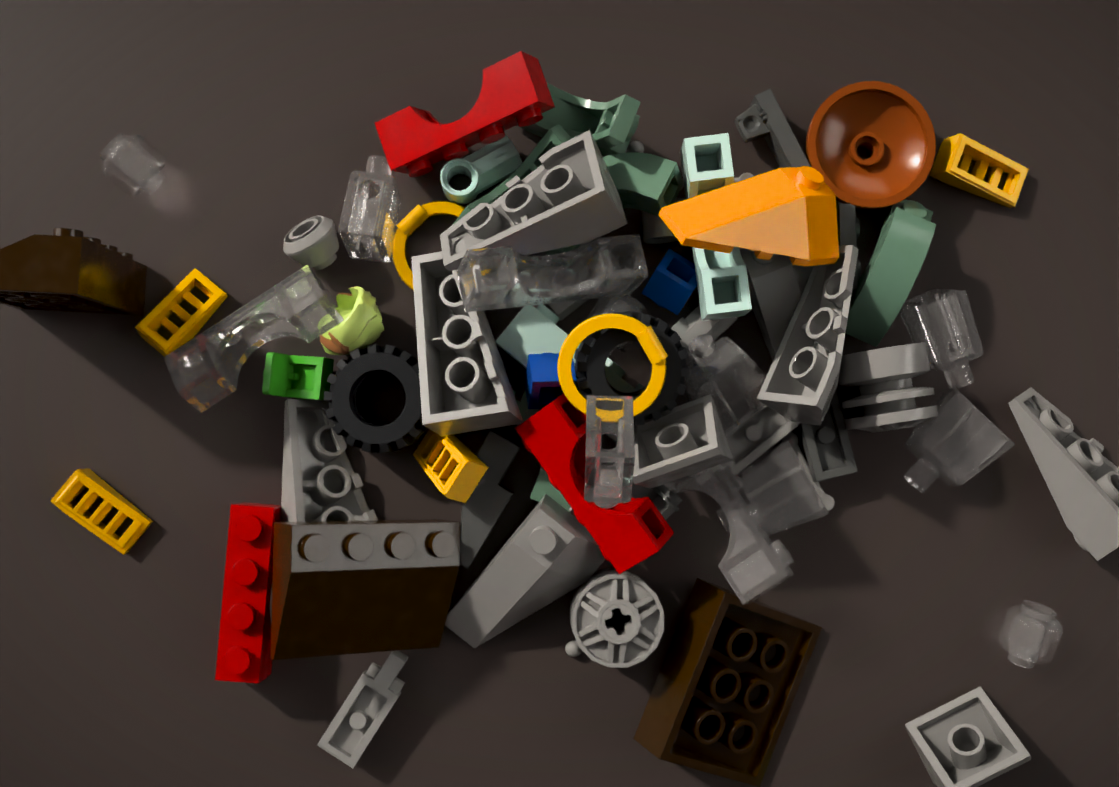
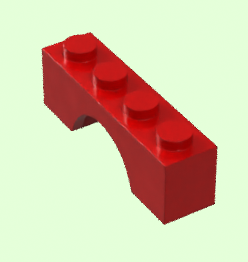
[374,51,555,177]
[515,393,674,574]
[215,502,281,684]

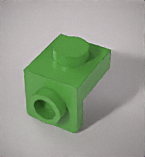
[262,352,334,401]

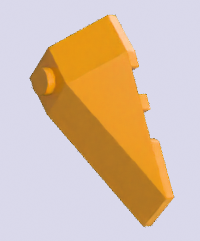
[658,166,839,267]

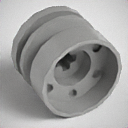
[838,342,938,433]
[570,568,664,668]

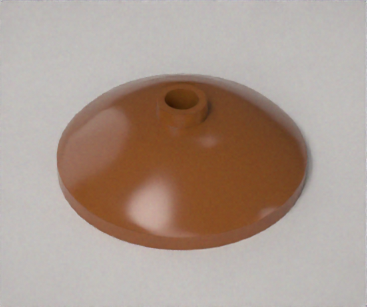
[806,81,936,209]

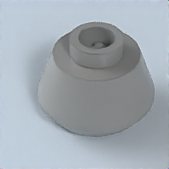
[283,215,339,270]

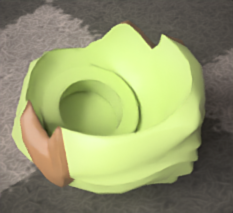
[319,286,384,356]

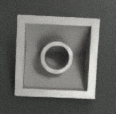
[629,394,734,489]
[905,686,1031,787]

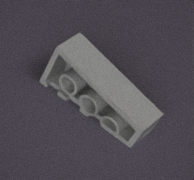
[411,251,523,436]

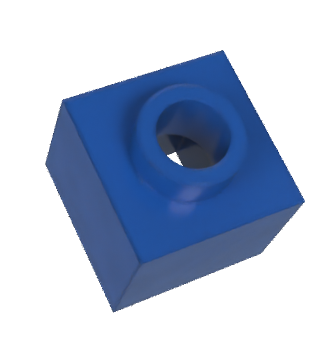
[642,248,697,315]
[524,353,577,409]

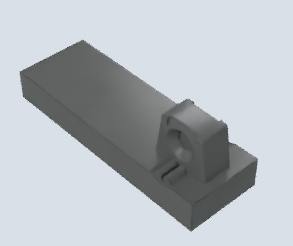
[734,88,811,168]

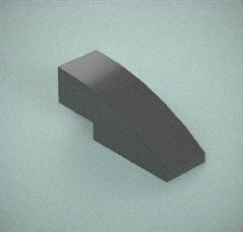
[460,430,521,569]

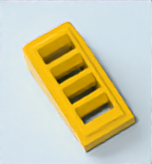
[930,133,1029,208]
[135,268,228,362]
[413,429,489,503]
[51,468,153,555]

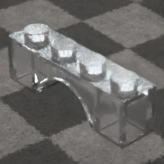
[457,234,649,312]
[164,264,344,413]
[664,464,794,605]

